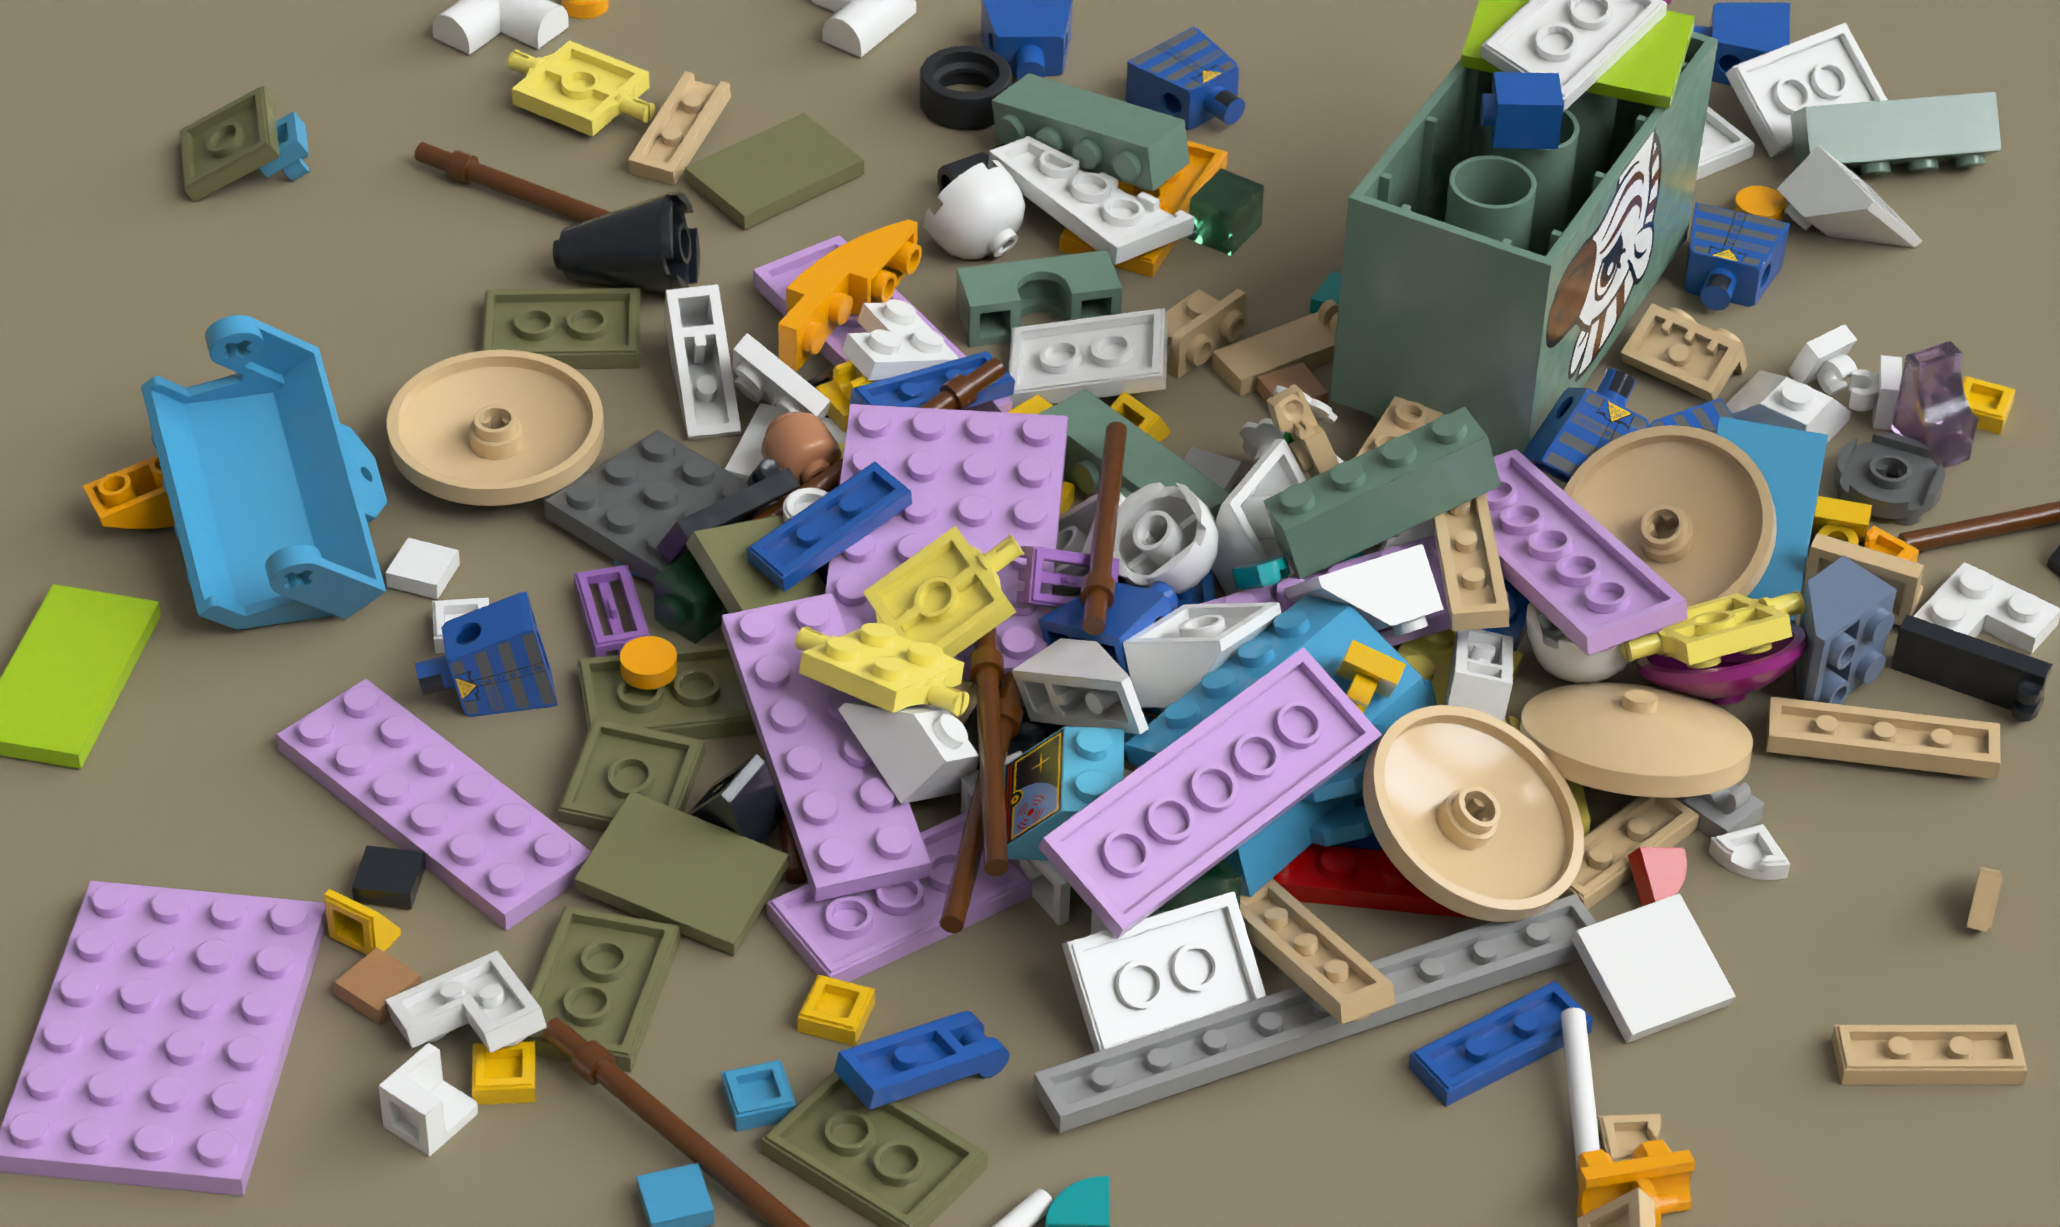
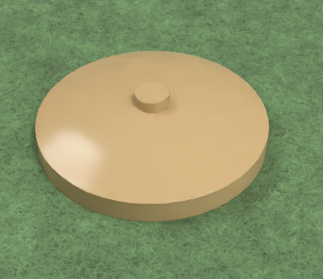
[386,350,604,506]
[1564,425,1777,607]
[1519,682,1753,798]
[1363,705,1584,922]

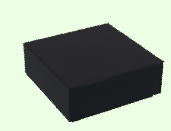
[352,845,426,909]

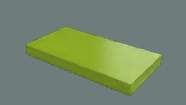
[1461,0,1695,109]
[0,584,161,769]

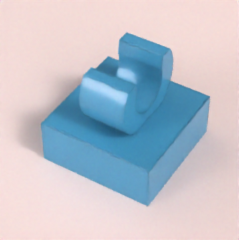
[259,111,310,181]

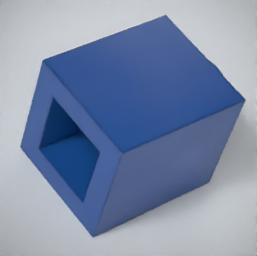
[1481,72,1564,149]

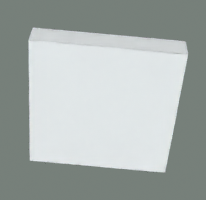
[1571,893,1736,1043]

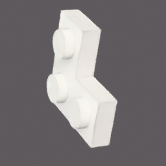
[842,299,959,380]
[732,333,830,420]
[1913,562,2060,654]
[385,951,547,1053]

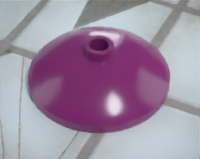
[1636,623,1807,705]

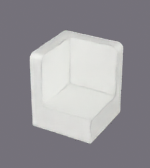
[379,1043,478,1157]

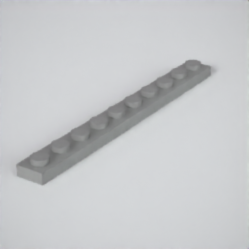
[1033,894,1597,1133]

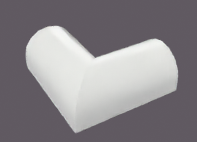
[432,0,569,55]
[812,0,916,58]

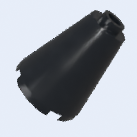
[553,192,700,293]

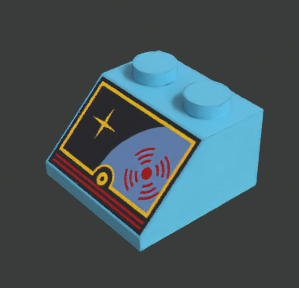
[1004,726,1124,861]

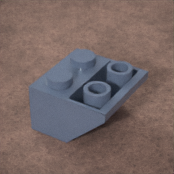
[1792,555,1897,705]

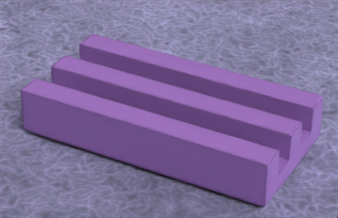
[1016,546,1120,608]
[574,565,650,657]

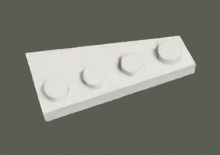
[988,136,1195,265]

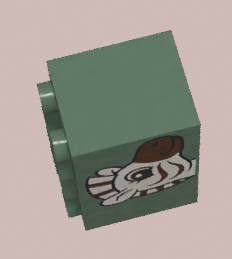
[1330,31,1718,457]

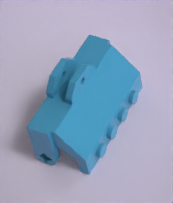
[140,315,388,630]
[1124,594,1437,897]

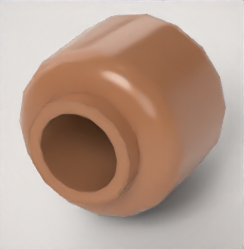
[761,412,842,486]

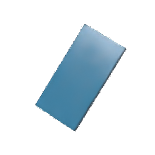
[1717,416,1828,624]

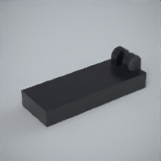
[656,458,800,565]
[1891,614,2053,722]

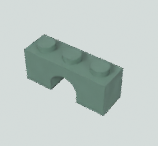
[956,250,1122,347]

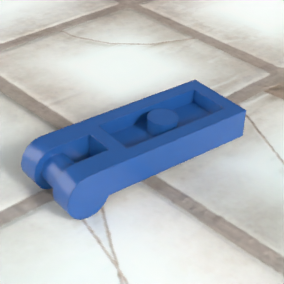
[834,1011,1010,1110]

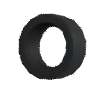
[920,46,1012,130]

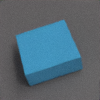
[721,1060,797,1132]
[636,1163,714,1227]

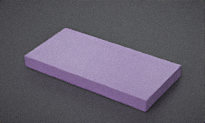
[767,811,1032,982]

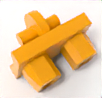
[1576,1139,1695,1227]

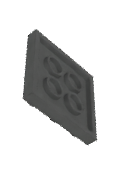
[545,430,749,590]

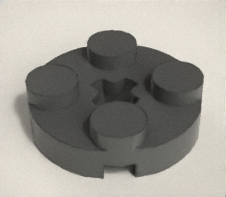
[1834,433,1945,526]

